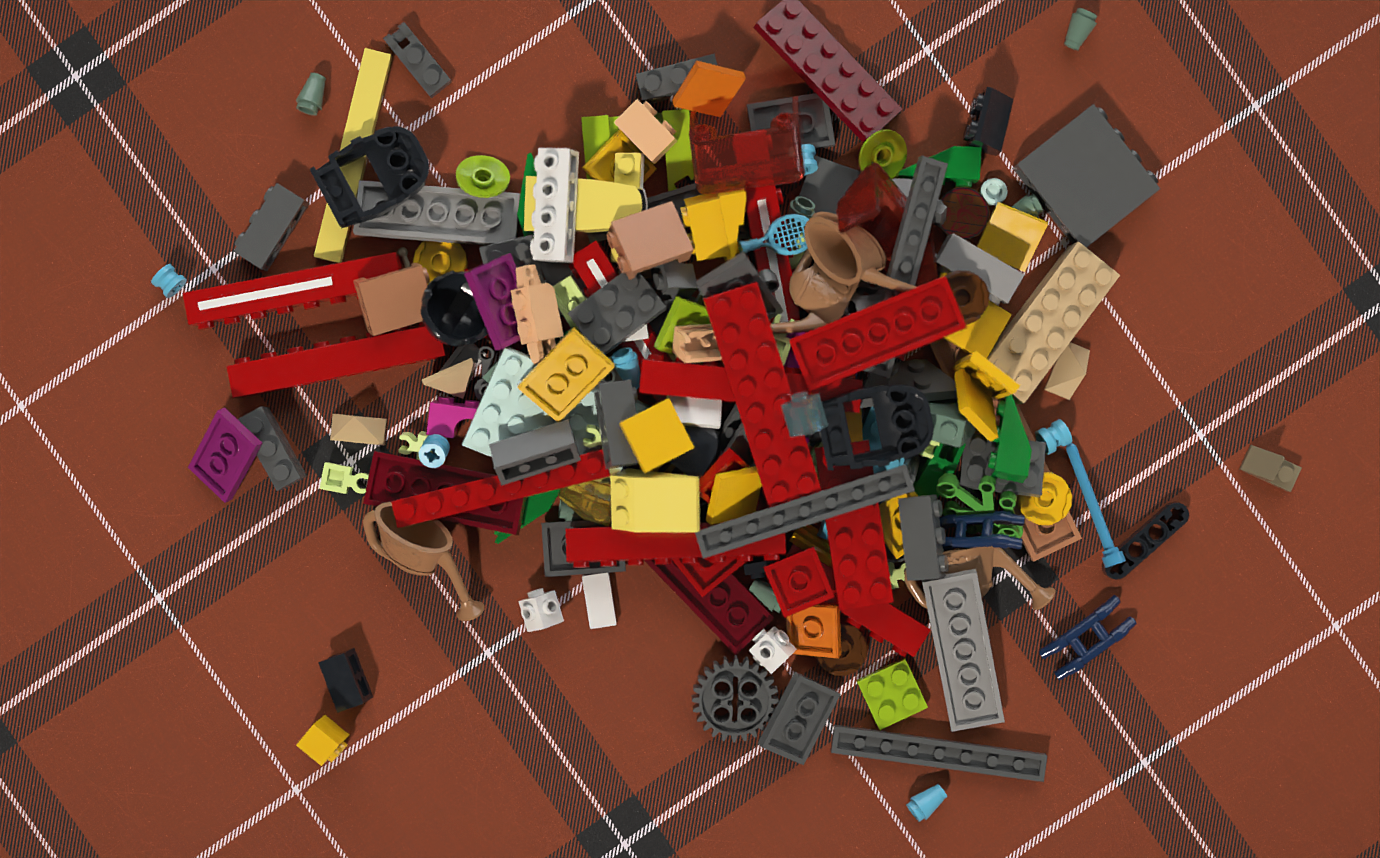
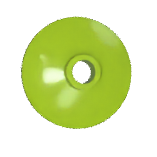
[859,130,907,183]
[456,155,510,198]

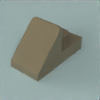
[1239,445,1302,492]

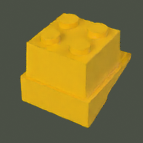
[680,183,749,262]

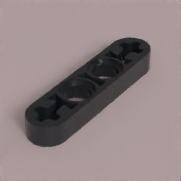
[1102,502,1189,580]

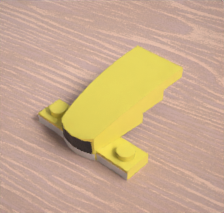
[524,153,648,263]

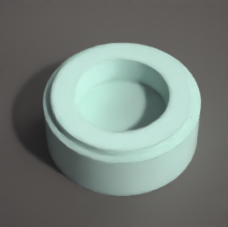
[979,178,1007,206]

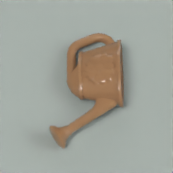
[804,211,916,293]
[770,249,861,334]
[363,502,485,621]
[904,534,1056,610]

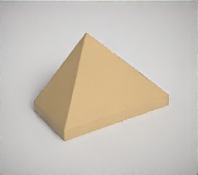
[1044,342,1090,400]
[422,358,477,399]
[330,414,387,445]

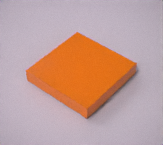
[672,61,746,117]
[786,602,841,658]

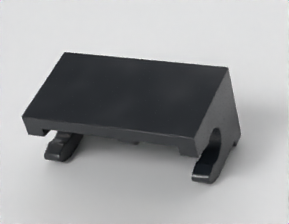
[318,648,373,713]

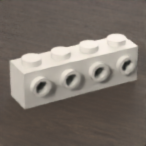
[530,148,579,263]

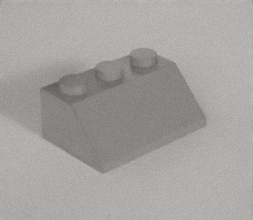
[934,233,1024,305]

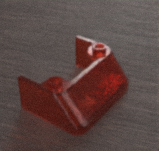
[689,96,805,194]
[836,162,938,287]

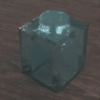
[781,391,828,437]

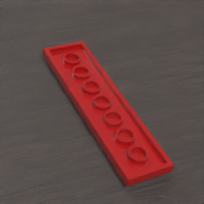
[703,281,822,508]

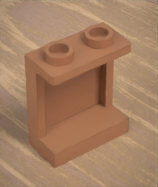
[606,201,693,280]
[353,263,430,336]

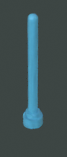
[1066,443,1126,568]

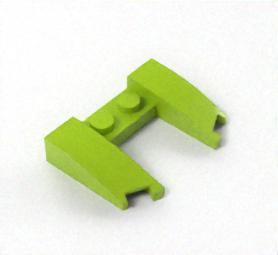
[581,109,694,191]

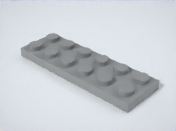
[353,180,520,246]
[922,569,1005,732]

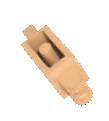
[510,264,564,364]

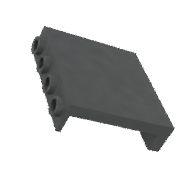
[1012,104,1160,247]

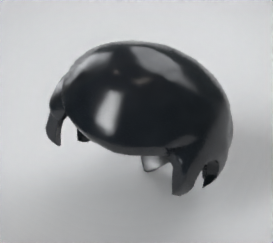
[420,271,489,346]

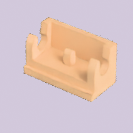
[672,324,722,363]

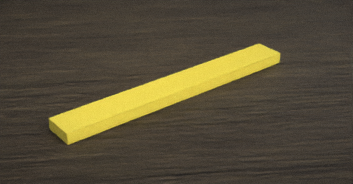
[314,48,393,263]

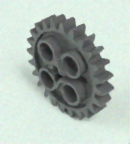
[692,655,779,743]

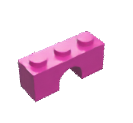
[426,396,480,438]

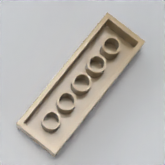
[987,241,1120,405]

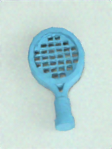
[738,214,809,256]

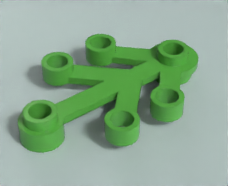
[936,473,1024,538]

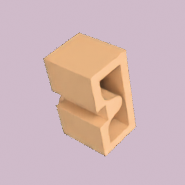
[614,99,677,164]

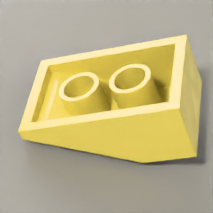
[610,468,700,532]

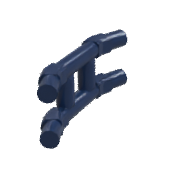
[940,511,1025,552]
[1039,595,1137,680]

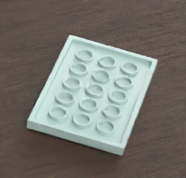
[462,346,652,505]

